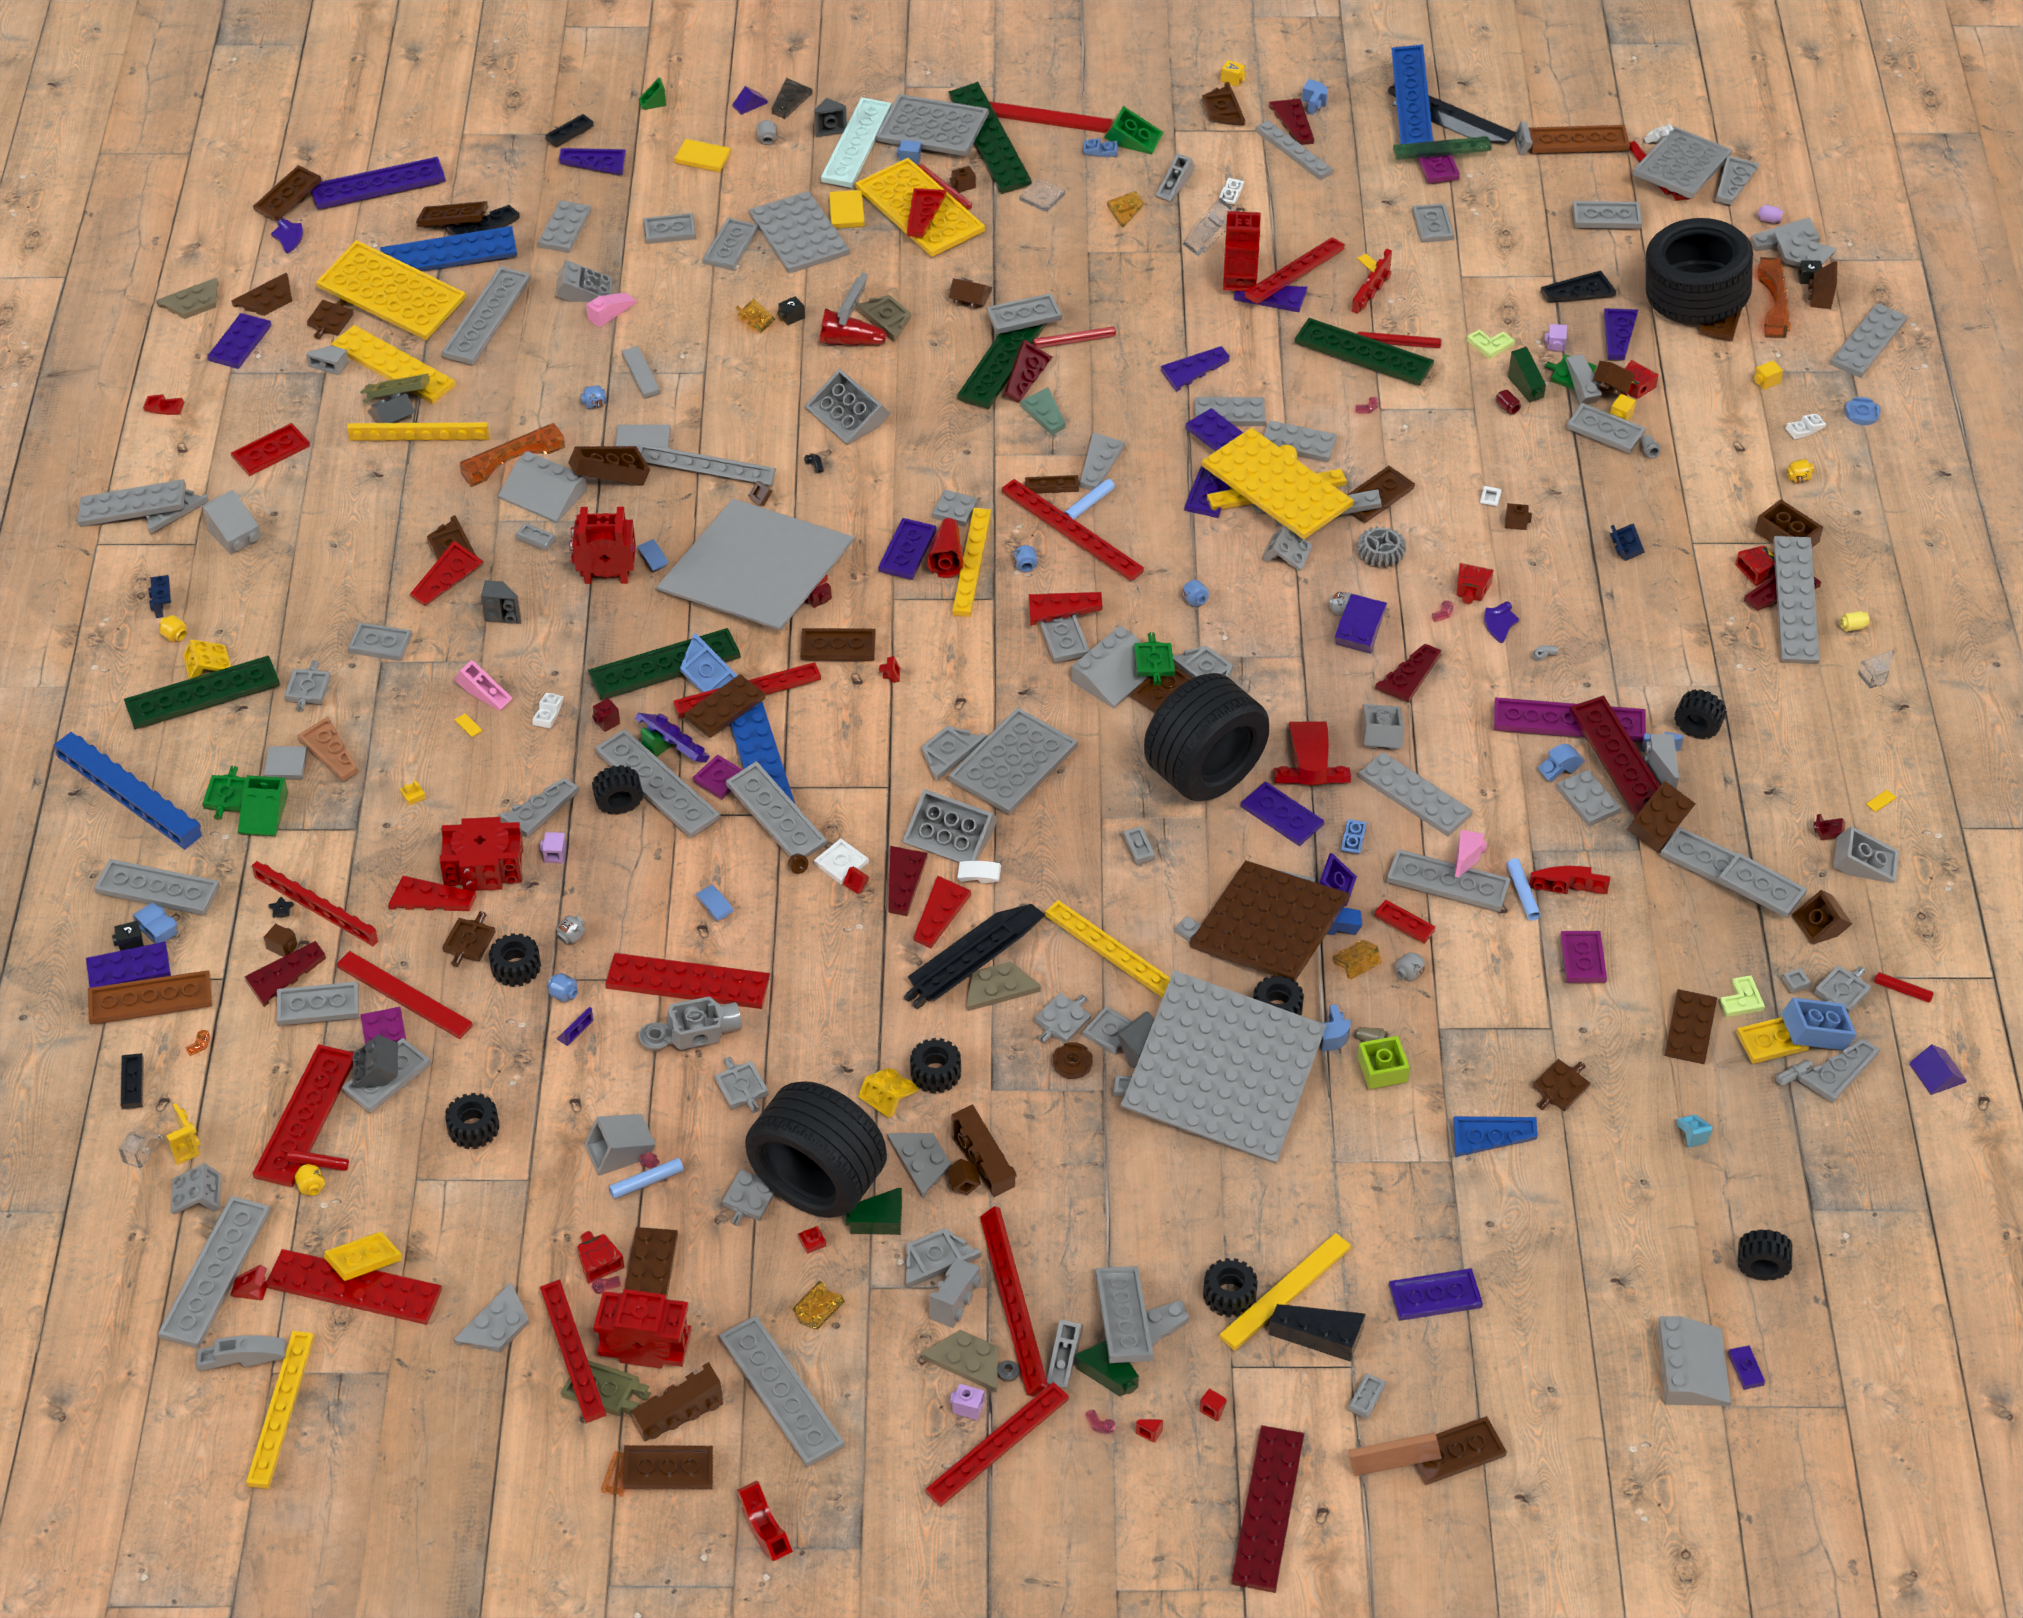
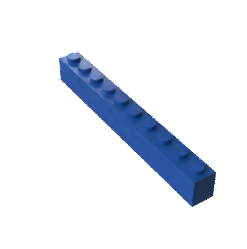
[54,732,202,850]

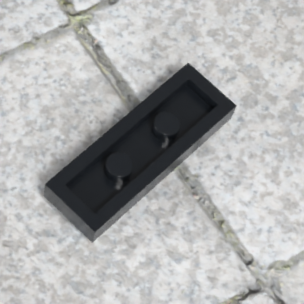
[545,114,594,147]
[121,1053,144,1109]

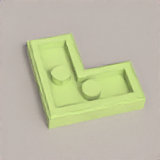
[1466,329,1515,359]
[1719,975,1765,1017]

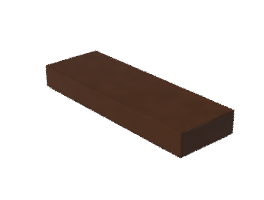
[1025,475,1079,494]

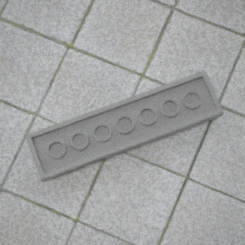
[442,266,531,365]
[1773,536,1819,664]
[595,729,721,839]
[158,1196,271,1349]
[719,1316,845,1468]

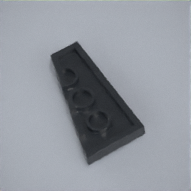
[447,205,520,235]
[1540,270,1616,302]

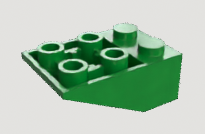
[238,775,288,836]

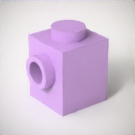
[1545,324,1567,352]
[540,832,566,863]
[950,1384,984,1420]

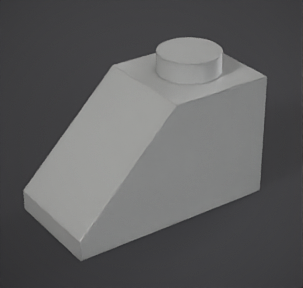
[306,345,349,375]

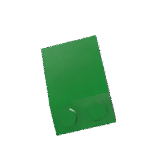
[1104,106,1163,154]

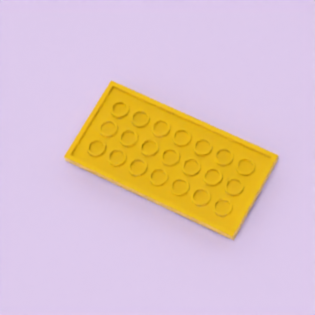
[855,158,985,257]
[316,240,466,341]
[1201,427,1354,540]

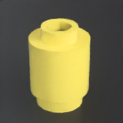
[1840,611,1869,632]

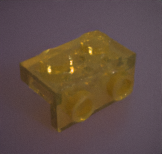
[735,298,775,333]
[1332,940,1382,979]
[793,1281,845,1330]

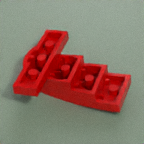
[1273,721,1351,785]

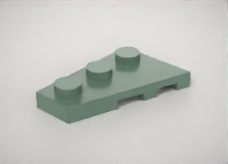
[1020,387,1065,435]

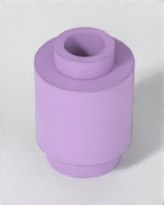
[1758,204,1783,224]

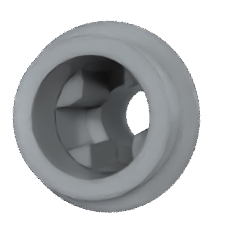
[1641,434,1661,458]

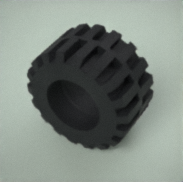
[1674,689,1727,739]
[592,765,643,814]
[489,933,541,987]
[1253,975,1304,1015]
[910,1038,961,1094]
[445,1093,500,1149]
[1738,1229,1793,1281]
[1203,1258,1258,1317]

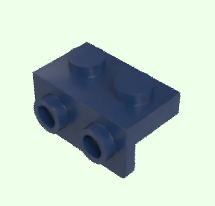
[1610,523,1645,561]
[148,575,171,618]

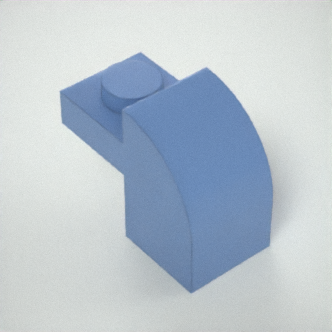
[1302,79,1328,115]
[1538,744,1585,783]
[1320,1004,1351,1052]

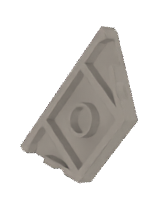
[1772,230,1836,267]
[146,489,209,534]
[1173,646,1233,678]
[922,726,987,781]
[888,1133,951,1198]
[906,1228,981,1288]
[454,1283,529,1352]

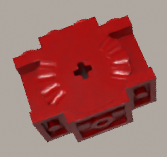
[1223,211,1261,291]
[569,507,636,584]
[439,817,524,891]
[593,1289,692,1369]

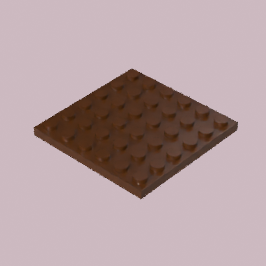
[1189,860,1350,982]

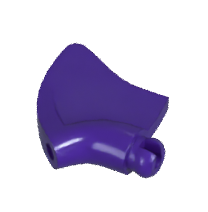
[271,218,303,254]
[1484,601,1519,643]

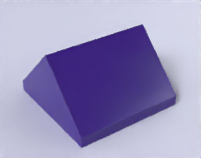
[1319,853,1357,907]
[1909,1044,1967,1095]

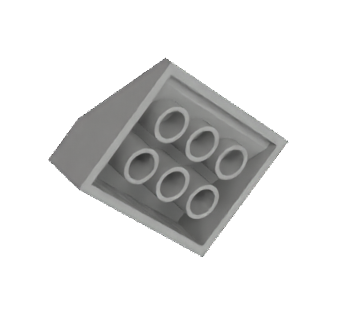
[805,368,890,445]
[498,451,587,523]
[1071,626,1150,709]
[902,789,998,863]
[1656,1316,1731,1406]

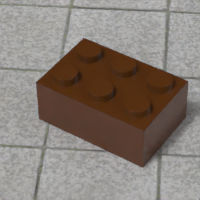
[1755,499,1823,548]
[1627,781,1696,853]

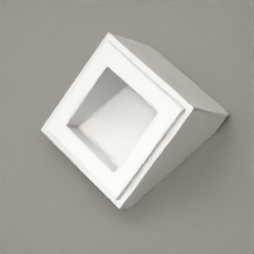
[1480,486,1502,507]

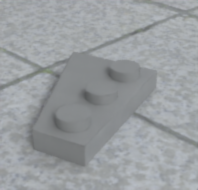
[1146,1300,1189,1347]

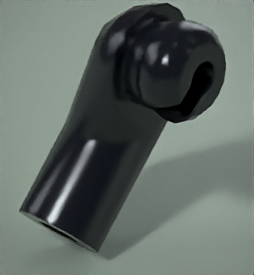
[804,453,824,473]

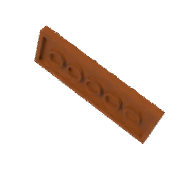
[1529,125,1630,153]
[88,970,212,1024]

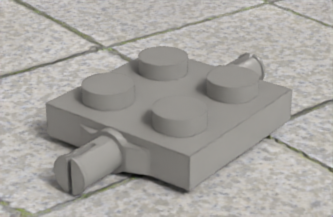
[284,660,331,712]
[1814,965,1872,1014]
[1035,993,1091,1044]
[715,1057,769,1113]
[722,1169,775,1226]

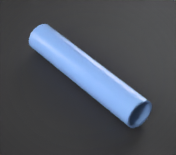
[1064,479,1115,519]
[1507,858,1541,921]
[609,1158,684,1199]

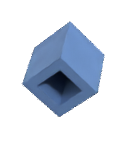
[897,140,921,165]

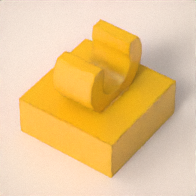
[400,780,426,806]

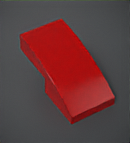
[143,394,185,415]

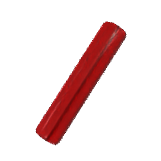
[1874,972,1934,1003]
[286,1149,349,1171]

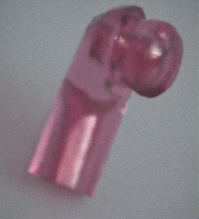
[1356,397,1379,413]
[1085,1410,1115,1435]

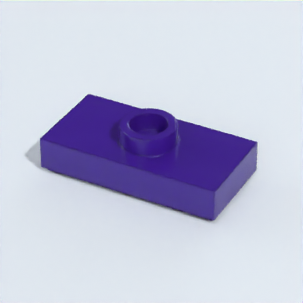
[1728,1345,1765,1390]

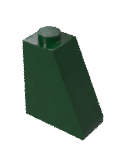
[1508,347,1546,402]
[846,1188,902,1235]
[1075,1340,1139,1397]

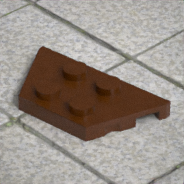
[1202,82,1245,125]
[231,273,292,316]
[427,515,476,560]

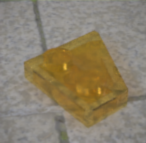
[1107,191,1144,227]

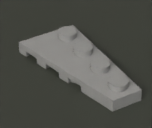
[1716,156,1759,205]
[1750,217,1820,251]
[1080,432,1125,491]
[498,778,579,838]
[1799,1039,1880,1103]

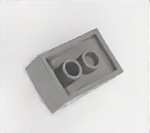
[1363,704,1404,750]
[1643,734,1679,789]
[1834,826,1899,883]

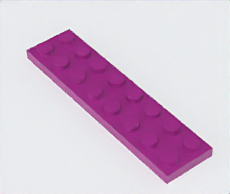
[1494,697,1646,742]

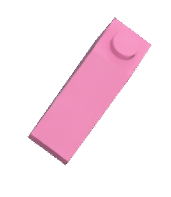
[586,293,637,328]
[454,660,512,711]
[1455,830,1487,877]

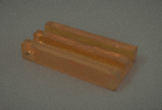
[601,1451,626,1497]

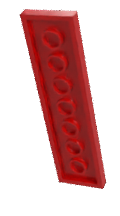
[605,953,770,1009]
[253,1044,354,1188]
[266,1249,442,1325]

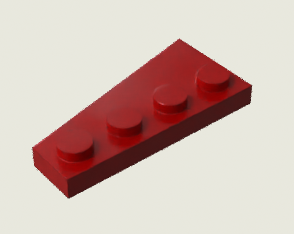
[907,188,946,237]
[1352,248,1392,314]
[410,541,483,606]
[1029,592,1103,626]
[388,875,476,911]
[914,875,971,948]

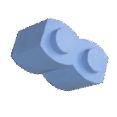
[133,902,178,944]

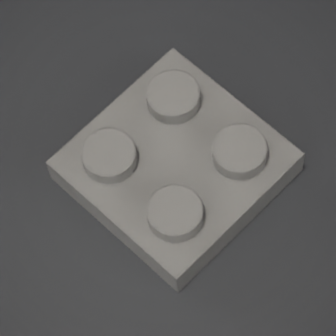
[932,490,978,527]

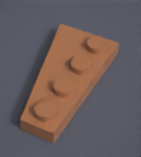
[297,716,358,782]

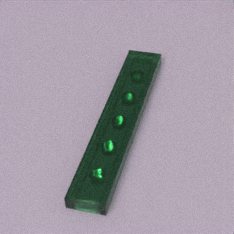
[1393,136,1492,160]

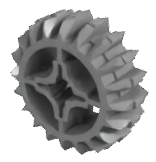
[1357,526,1406,569]

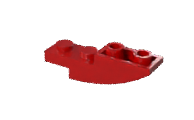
[1529,866,1611,895]

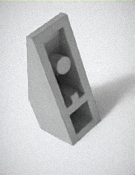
[1156,153,1195,202]
[1566,354,1601,405]
[1047,1319,1083,1388]

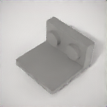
[1262,526,1312,571]
[171,1163,222,1214]

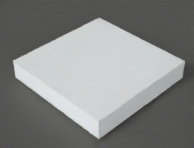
[814,838,869,885]

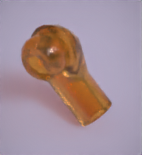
[186,1030,210,1056]

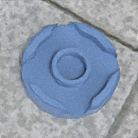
[1845,397,1881,425]

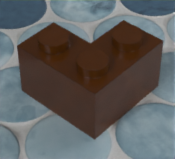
[1593,361,1634,395]

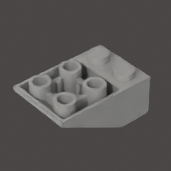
[555,260,612,302]

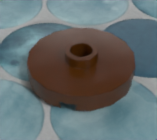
[1053,1042,1093,1079]

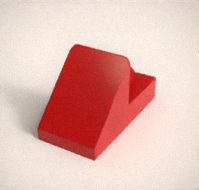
[230,1264,267,1300]

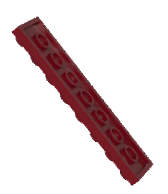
[1569,695,1660,817]
[1231,1425,1304,1593]

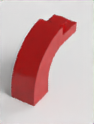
[737,1480,793,1561]

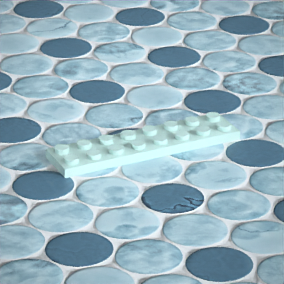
[821,97,892,188]

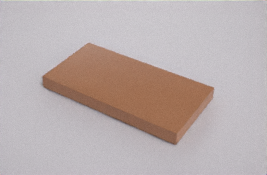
[1348,1432,1442,1476]

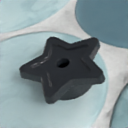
[268,897,294,918]

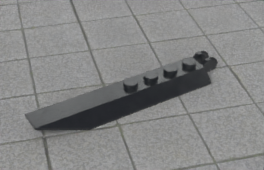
[1388,82,1517,142]
[904,904,1045,1009]

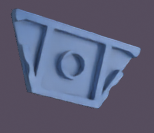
[680,633,737,693]

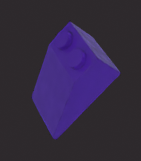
[1335,594,1387,654]

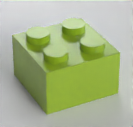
[1357,1036,1410,1089]

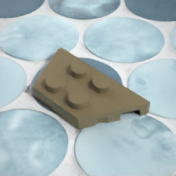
[156,278,218,319]
[855,295,911,341]
[967,961,1041,1011]
[922,1330,998,1393]

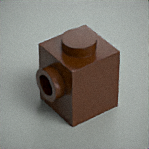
[950,166,976,193]
[1505,503,1532,530]
[264,923,298,957]
[947,1159,981,1195]

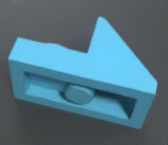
[1676,1114,1713,1148]

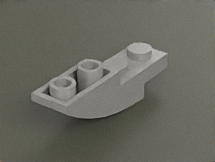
[196,1335,286,1371]

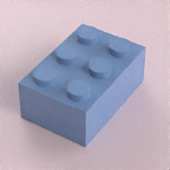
[1781,998,1857,1050]

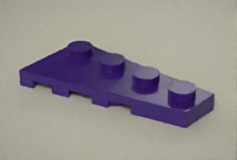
[559,148,626,175]
[1234,286,1307,313]
[1604,308,1638,360]
[1161,346,1230,392]
[635,713,710,762]

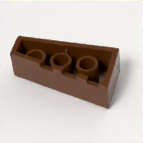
[568,446,650,485]
[951,1104,1017,1197]
[631,1362,723,1442]

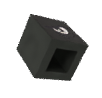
[1798,260,1823,284]
[777,296,805,325]
[112,921,144,951]

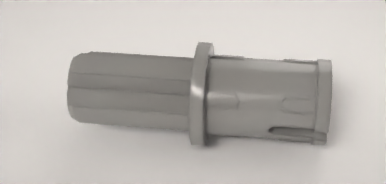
[1775,1060,1814,1085]

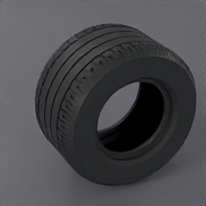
[1645,218,1753,325]
[1144,673,1269,801]
[745,1081,887,1218]

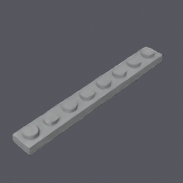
[639,443,776,486]

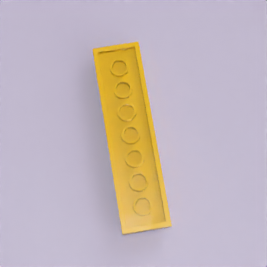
[331,325,456,404]

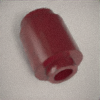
[1496,390,1521,415]

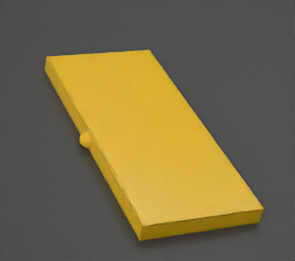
[1357,253,1377,272]
[454,713,483,737]
[1865,789,1897,813]

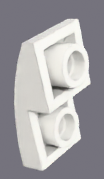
[1219,178,1244,205]
[1785,413,1827,439]
[533,693,564,729]
[957,861,1001,884]

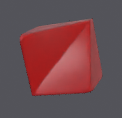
[1200,1388,1227,1421]
[1136,1419,1163,1443]

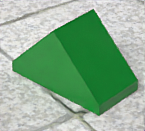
[639,77,666,110]
[640,728,674,757]

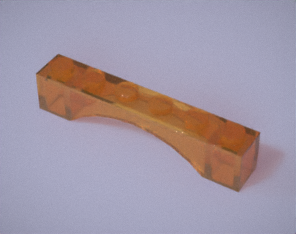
[1758,257,1791,338]
[459,423,565,487]

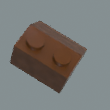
[1808,261,1838,309]
[949,278,992,308]
[1792,890,1852,944]

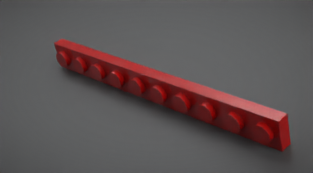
[1002,479,1144,582]
[980,1206,1048,1397]

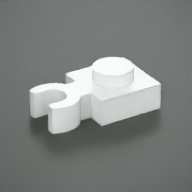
[1644,124,1673,143]

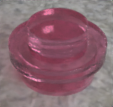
[639,1152,660,1169]

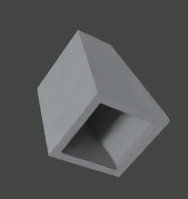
[202,490,261,555]
[584,1114,655,1175]

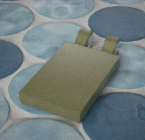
[360,374,430,403]
[561,1360,651,1417]

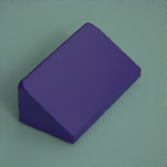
[557,1007,594,1046]

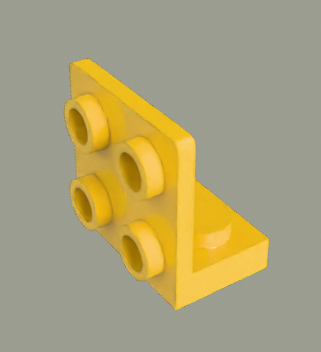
[183,639,231,679]
[858,1068,919,1118]
[166,1103,201,1165]

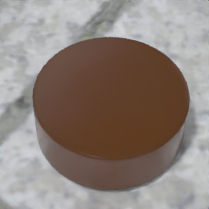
[788,853,809,874]

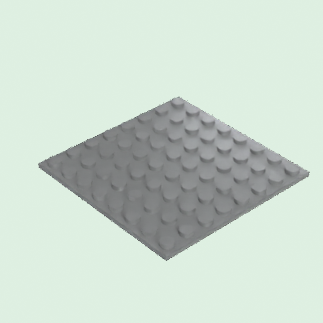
[657,499,855,630]
[1121,970,1326,1164]

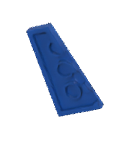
[1453,1116,1538,1157]

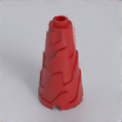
[819,309,887,345]
[927,518,964,578]

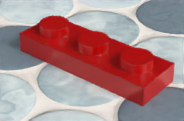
[1374,899,1436,944]

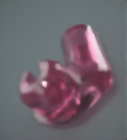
[1432,600,1454,622]
[592,1276,621,1294]

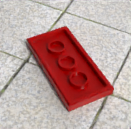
[231,423,310,476]

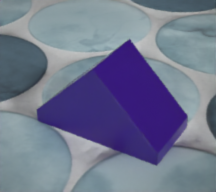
[733,86,768,115]

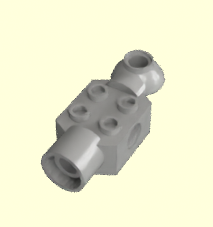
[639,996,742,1052]

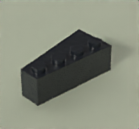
[1269,1304,1366,1362]

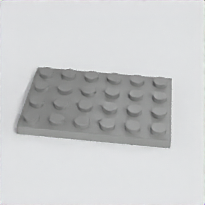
[876,94,989,156]
[1632,126,1732,199]
[749,191,850,274]
[949,707,1078,815]

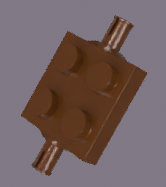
[307,298,354,340]
[442,911,496,967]
[1533,1058,1590,1112]

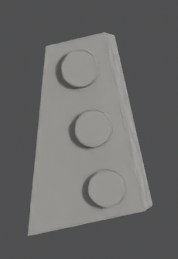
[929,1258,982,1328]

